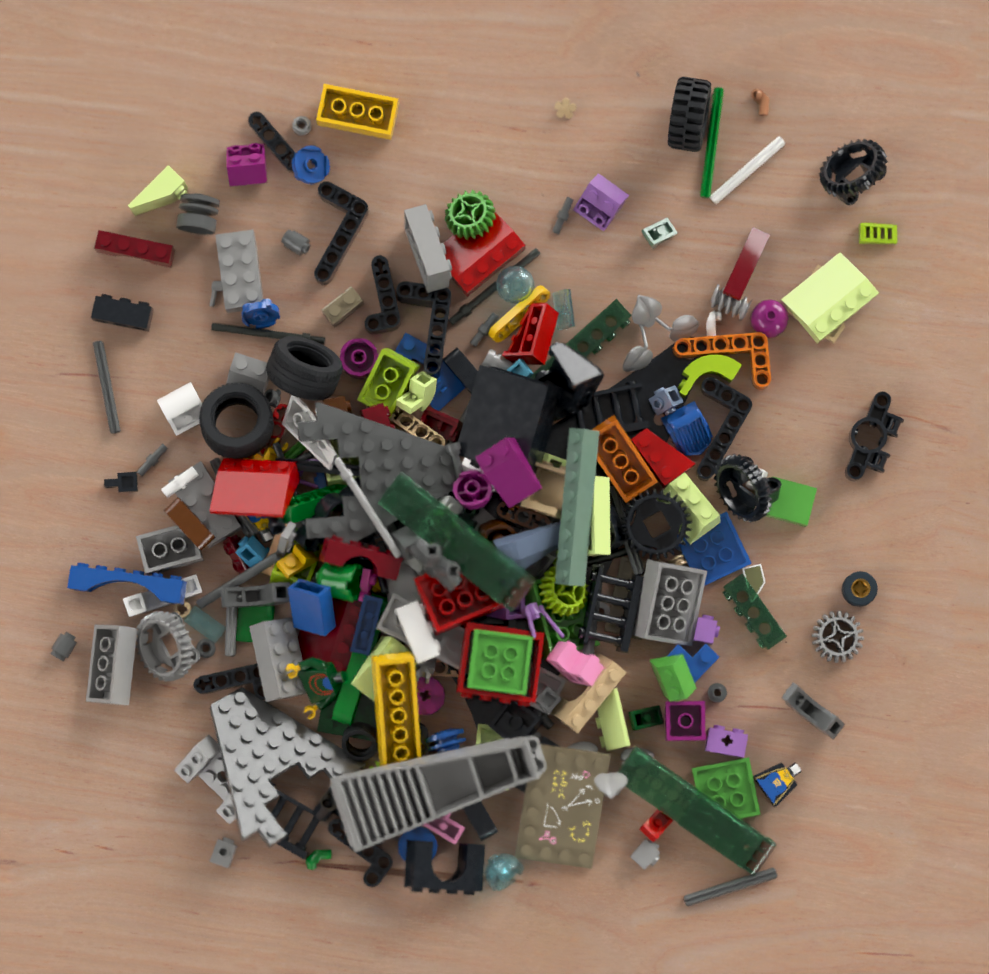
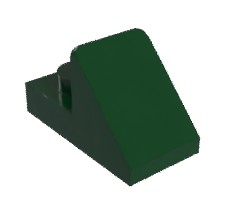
[628,705,664,731]

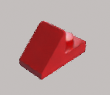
[639,806,674,843]

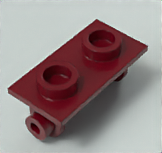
[223,534,250,574]

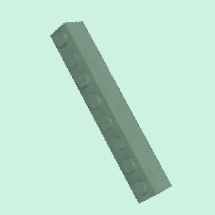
[555,428,599,586]

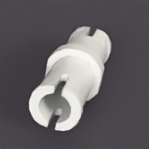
[161,467,199,498]

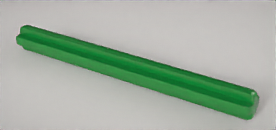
[700,87,724,198]

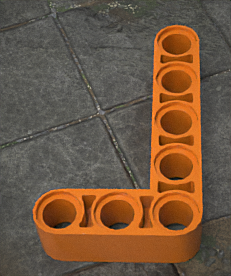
[673,332,771,390]

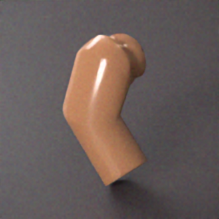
[751,89,769,116]

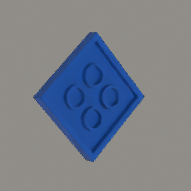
[677,512,752,586]

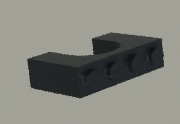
[404,840,485,895]

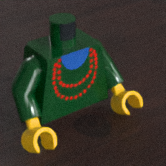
[286,657,347,719]

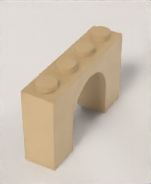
[551,652,627,733]

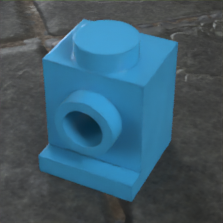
[235,535,270,567]

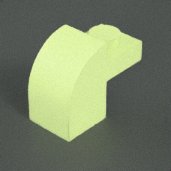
[396,371,437,414]

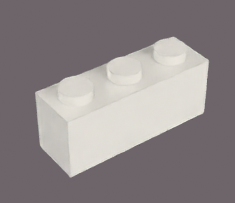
[395,600,441,664]

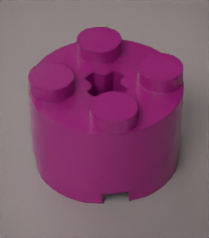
[340,338,378,380]
[416,677,446,715]

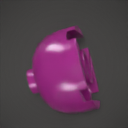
[750,299,789,338]
[453,470,492,510]

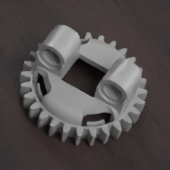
[135,611,200,682]

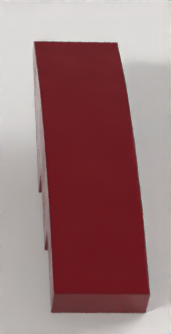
[722,227,770,301]

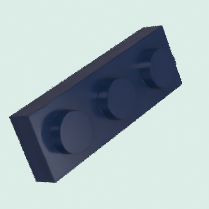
[350,594,383,656]

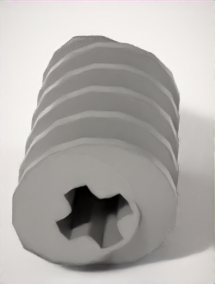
[710,284,752,321]

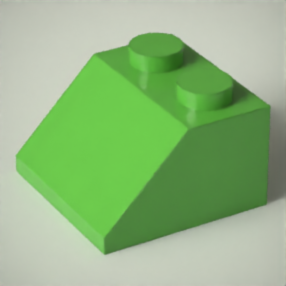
[649,654,696,702]

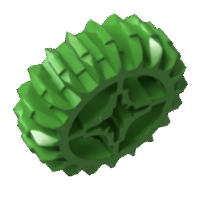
[445,189,496,240]

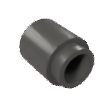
[281,230,311,256]
[50,632,77,662]

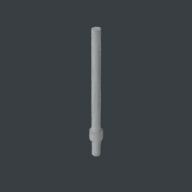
[333,457,403,559]

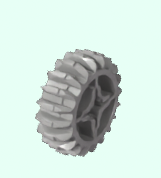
[811,611,864,663]

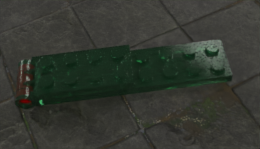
[378,472,536,611]
[617,746,777,876]

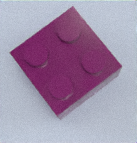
[665,701,706,741]

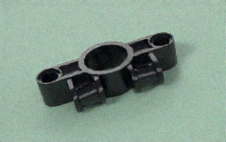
[845,391,904,482]
[295,476,361,551]

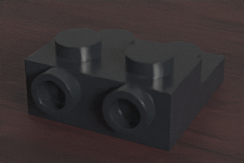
[489,701,545,739]

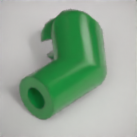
[305,849,332,870]

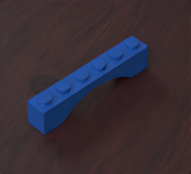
[67,563,187,605]

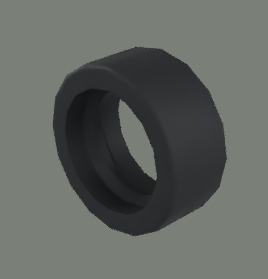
[341,722,378,761]

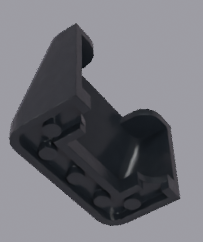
[535,342,604,422]

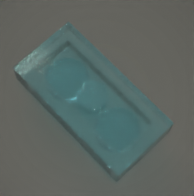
[184,606,226,644]

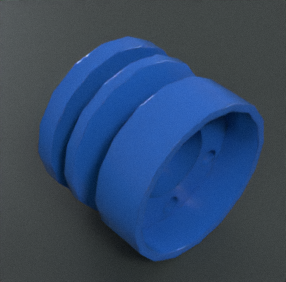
[425,728,467,753]

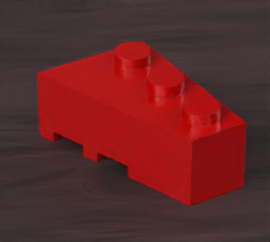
[502,303,559,365]
[631,428,696,488]

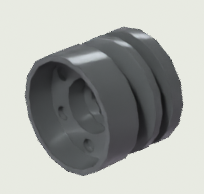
[176,193,220,235]

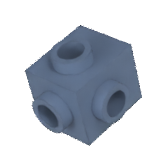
[649,385,684,416]

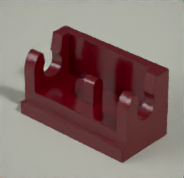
[420,406,463,443]

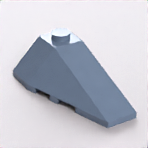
[492,521,561,577]

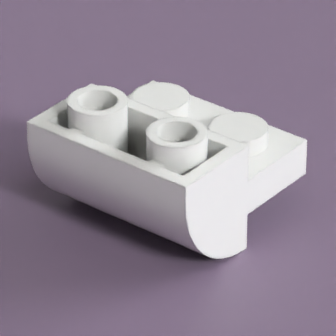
[157,382,202,436]

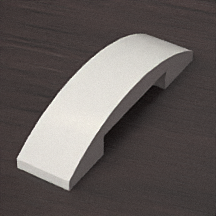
[123,574,202,617]

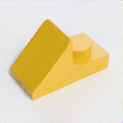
[276,544,318,579]

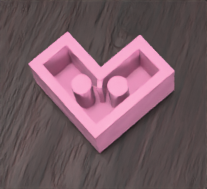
[546,641,604,686]
[423,813,465,845]

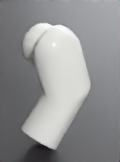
[706,310,722,336]

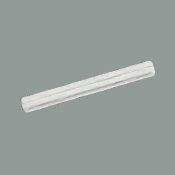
[710,137,785,204]

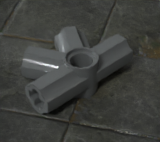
[408,538,462,592]

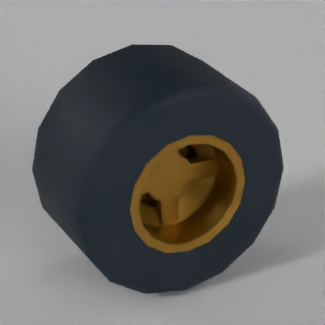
[842,571,878,607]

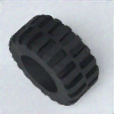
[668,76,711,152]

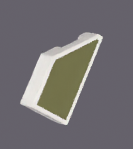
[742,564,766,603]

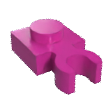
[359,568,377,602]

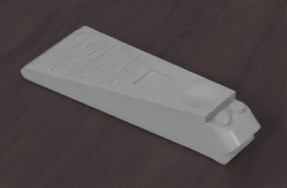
[330,736,546,852]

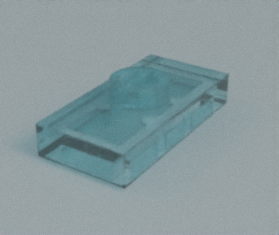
[552,289,575,330]

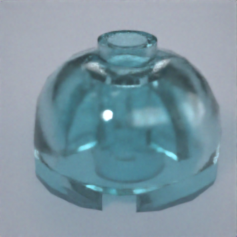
[496,266,535,304]
[485,853,524,891]

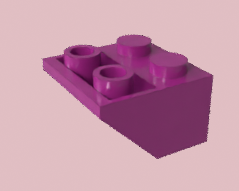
[227,143,267,187]

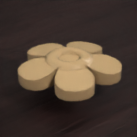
[555,98,576,119]

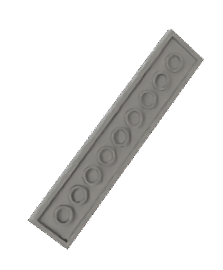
[376,593,566,715]

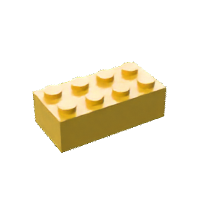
[316,84,399,140]

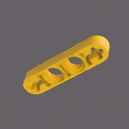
[488,285,550,343]

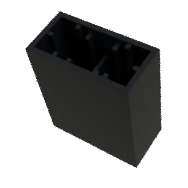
[458,365,563,474]

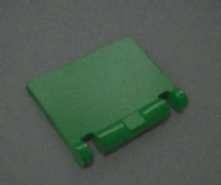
[236,606,275,643]

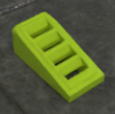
[859,223,897,244]

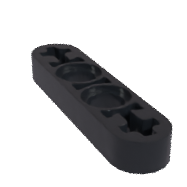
[248,112,295,173]

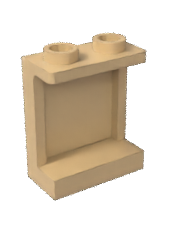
[520,461,566,520]

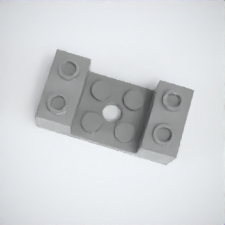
[174,735,236,824]

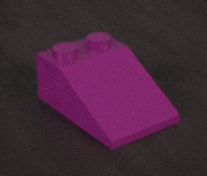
[475,437,542,508]

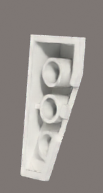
[282,395,337,470]

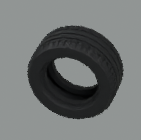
[266,336,343,401]
[199,382,274,459]

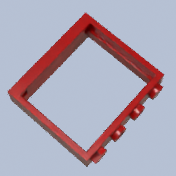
[456,622,544,707]

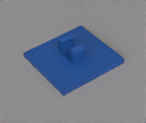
[428,361,465,411]

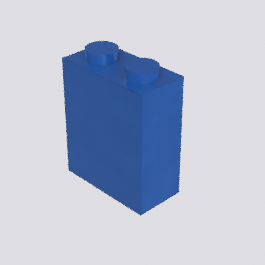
[288,579,336,636]

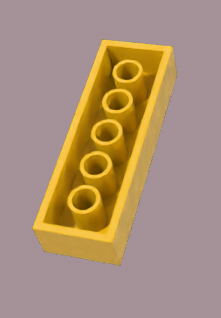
[371,651,421,766]

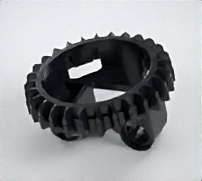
[819,139,888,206]
[714,454,781,523]
[621,489,692,560]

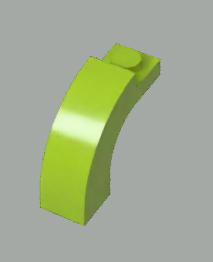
[677,355,742,398]

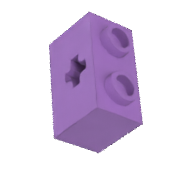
[705,725,748,758]

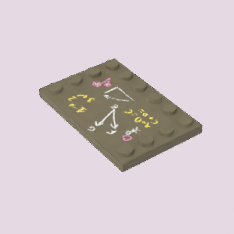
[515,744,610,869]

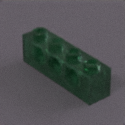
[722,573,787,650]

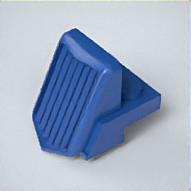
[661,401,713,456]

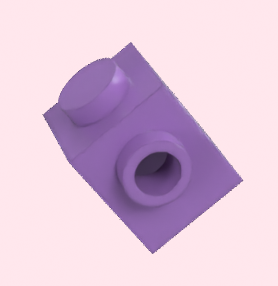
[693,615,720,645]

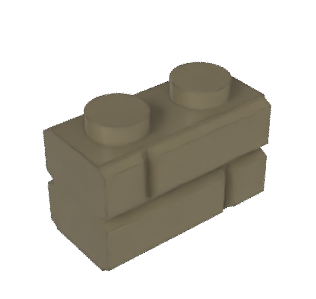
[322,286,364,328]

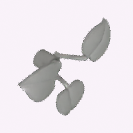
[623,295,700,372]
[567,741,654,799]

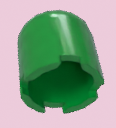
[315,562,364,602]

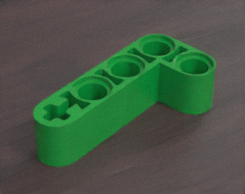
[278,484,347,524]

